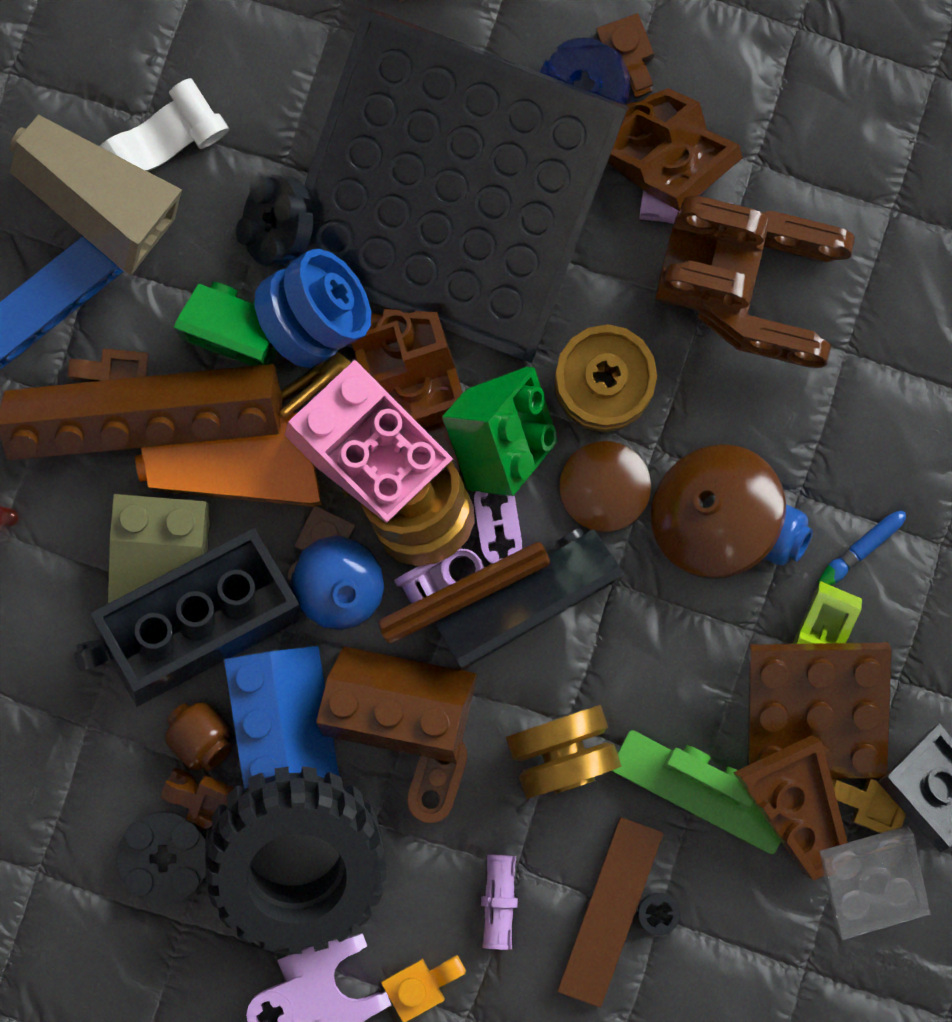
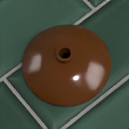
[651,444,786,579]

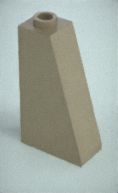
[9,115,182,275]

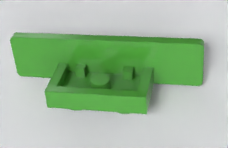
[612,730,781,855]

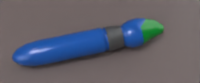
[818,511,906,585]

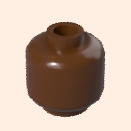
[165,702,233,771]

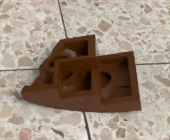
[608,88,743,211]
[352,309,463,428]

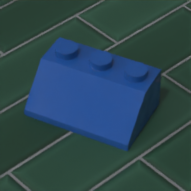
[224,646,339,790]

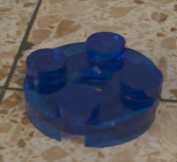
[540,38,630,105]

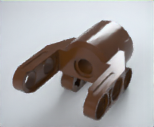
[655,196,855,368]

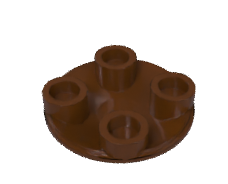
[559,441,651,532]

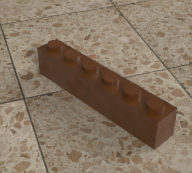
[0,364,283,461]

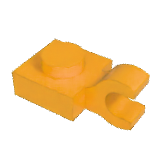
[381,955,466,1022]

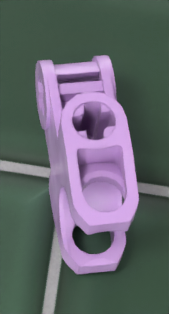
[246,933,391,1022]

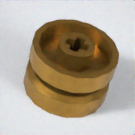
[554,324,657,433]
[361,461,474,566]
[505,705,622,799]

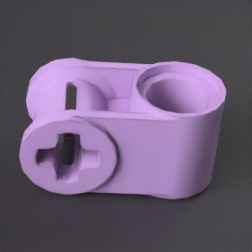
[394,549,484,604]

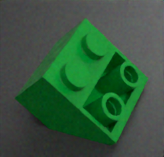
[442,367,558,496]

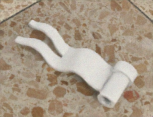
[99,78,230,171]

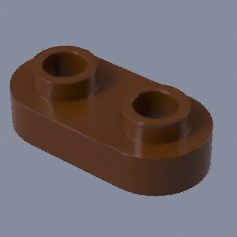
[407,741,468,823]

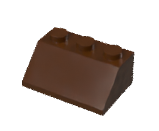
[316,646,478,764]

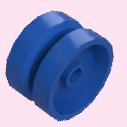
[254,248,371,368]

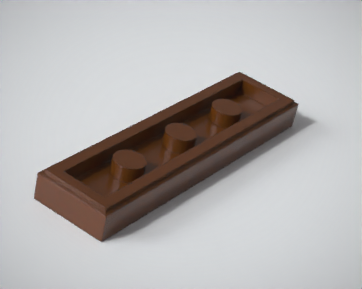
[557,817,664,1008]

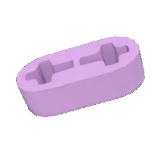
[474,491,522,564]

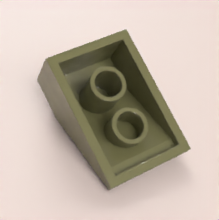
[108,494,211,603]

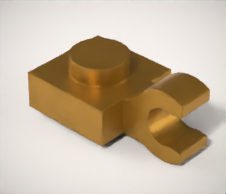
[832,778,906,839]

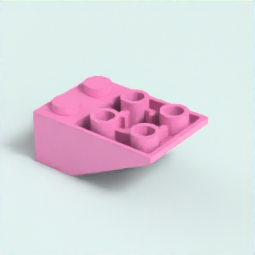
[285,360,453,523]

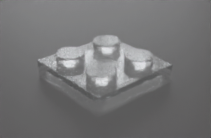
[819,826,931,940]

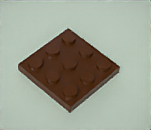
[747,642,892,779]

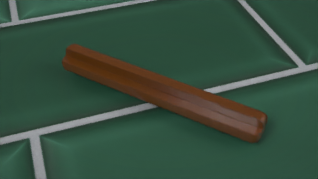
[378,542,550,643]

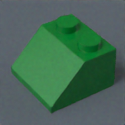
[174,281,276,366]

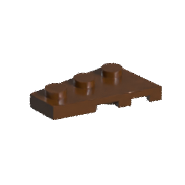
[733,735,852,881]

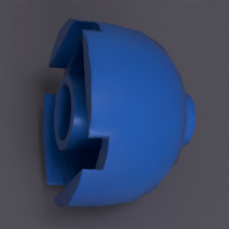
[290,535,384,630]

